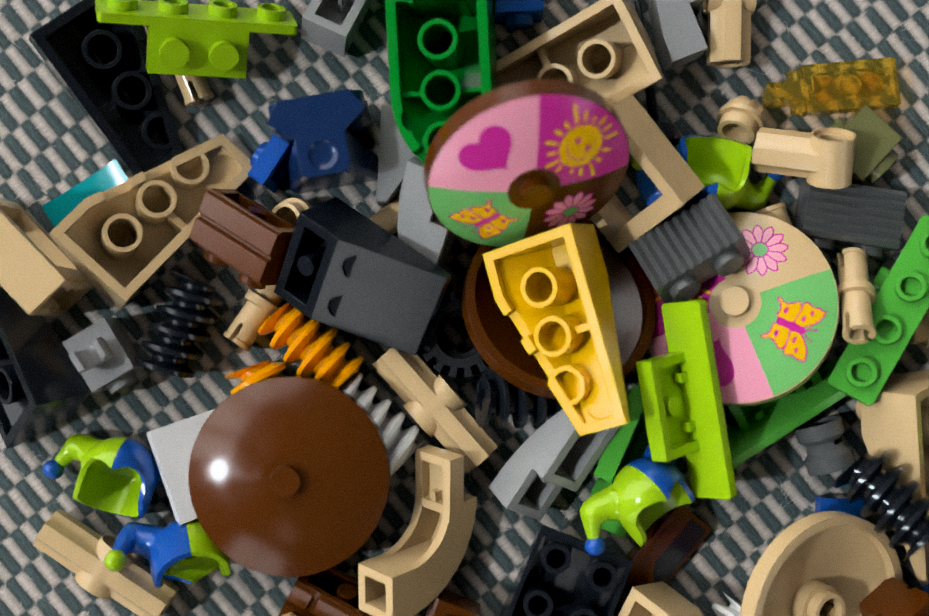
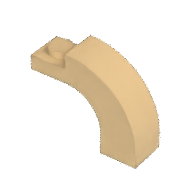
[358,445,477,616]

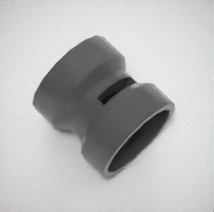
[794,415,856,476]

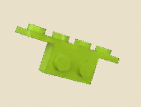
[95,0,298,79]
[636,299,737,500]

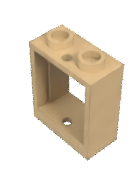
[591,94,705,253]
[0,198,93,317]

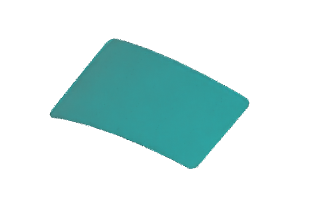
[42,159,128,228]

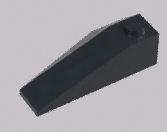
[29,0,184,176]
[0,285,91,449]

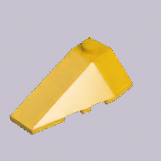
[482,223,630,436]

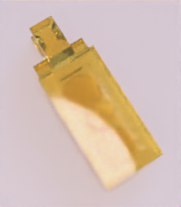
[761,57,901,117]

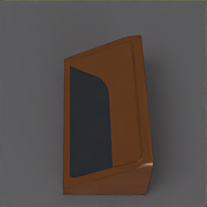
[625,505,712,588]

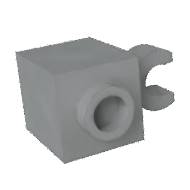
[62,317,145,395]

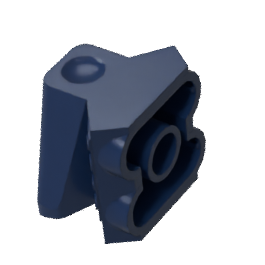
[266,89,379,194]

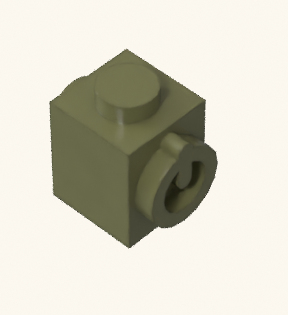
[827,105,902,186]

